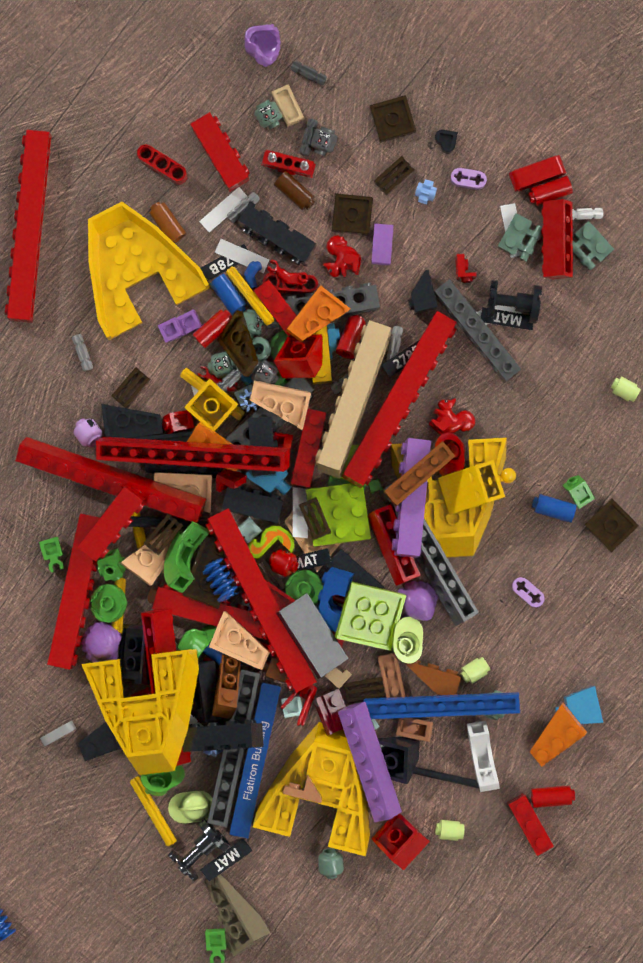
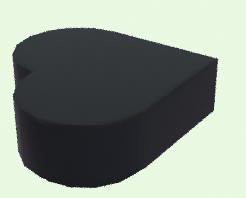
[435,130,458,154]

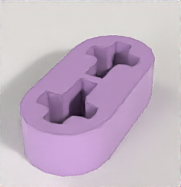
[450,168,487,190]
[512,577,544,607]

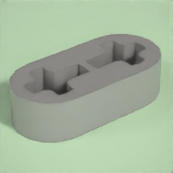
[40,720,76,747]

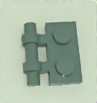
[497,213,542,262]
[573,221,614,271]

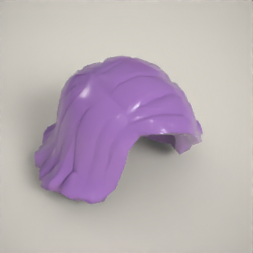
[244,24,281,67]
[398,581,438,621]
[81,622,121,663]

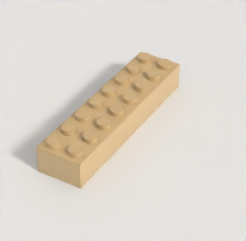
[315,320,391,478]

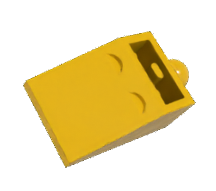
[438,460,516,515]

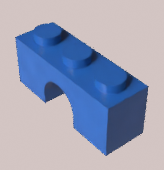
[317,567,354,632]

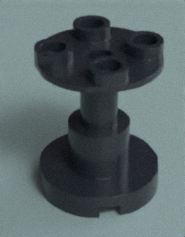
[487,280,542,324]
[168,818,231,882]

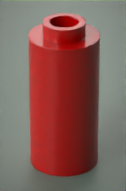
[528,175,573,206]
[192,309,233,348]
[336,315,366,359]
[531,785,575,808]

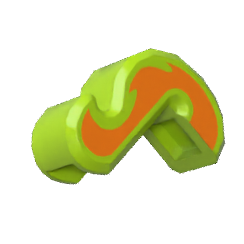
[248,526,295,558]

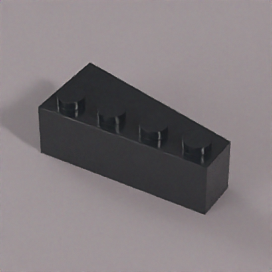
[238,201,316,266]
[183,720,264,752]

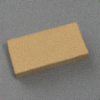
[271,84,304,127]

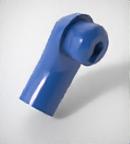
[244,261,262,289]

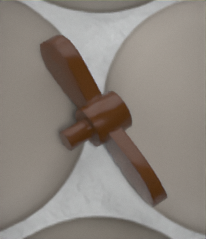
[147,573,161,603]

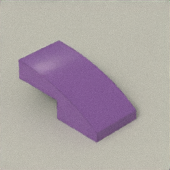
[371,224,393,265]
[158,309,202,343]

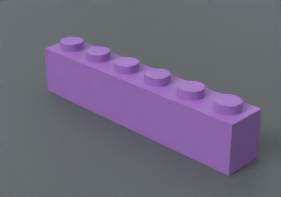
[392,438,431,558]
[338,702,402,822]

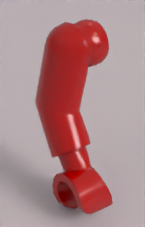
[267,260,309,285]
[197,366,238,392]

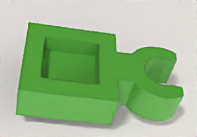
[39,537,64,573]
[205,928,227,963]

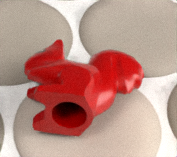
[323,235,361,278]
[428,398,475,435]

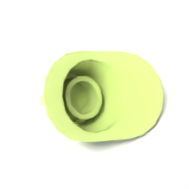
[392,617,423,664]
[168,791,213,823]

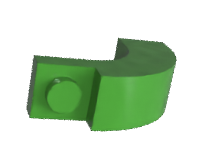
[164,521,209,593]

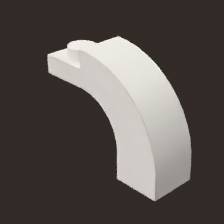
[467,720,500,792]

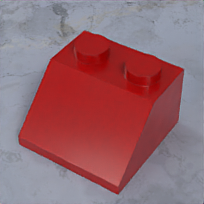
[274,334,323,378]
[371,813,430,870]

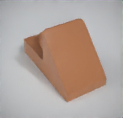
[396,718,433,742]
[283,775,322,803]

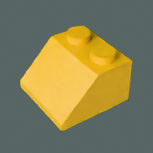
[184,379,238,431]

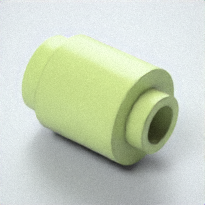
[611,376,641,402]
[460,657,490,684]
[435,820,464,841]

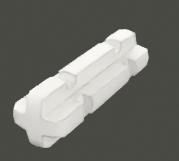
[572,208,603,220]

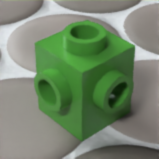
[97,548,127,581]

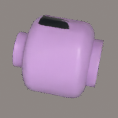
[74,418,102,447]

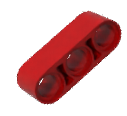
[137,144,187,185]
[509,155,566,192]
[263,273,318,295]

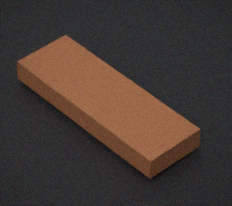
[377,652,406,698]

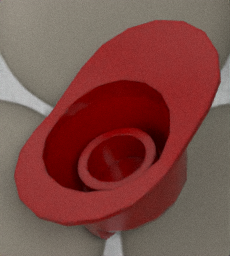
[435,433,466,476]

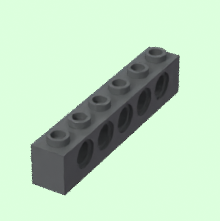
[434,279,521,383]
[266,283,380,329]
[226,378,314,446]

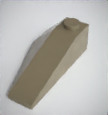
[206,874,270,957]

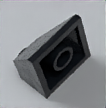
[378,737,420,784]

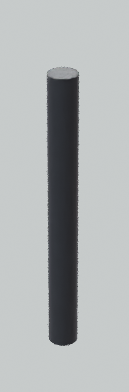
[413,767,480,789]

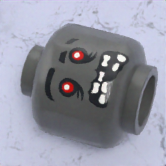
[310,126,338,156]
[251,360,279,385]

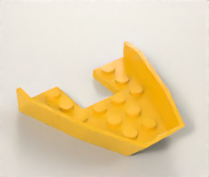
[88,202,210,340]
[391,438,507,557]
[81,649,199,775]
[252,722,370,856]

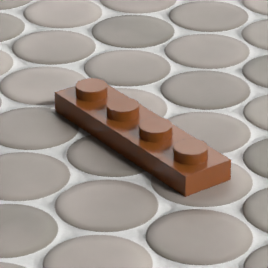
[384,441,455,506]

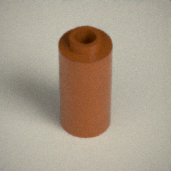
[149,202,187,243]

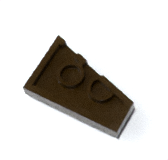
[217,310,259,377]

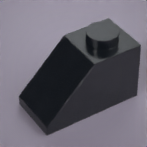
[408,270,438,315]

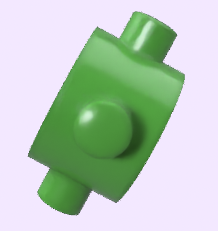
[368,478,383,494]

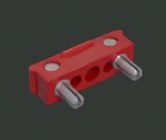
[261,150,316,178]

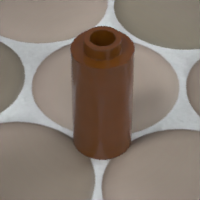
[274,171,315,211]

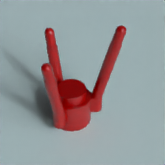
[281,685,318,726]

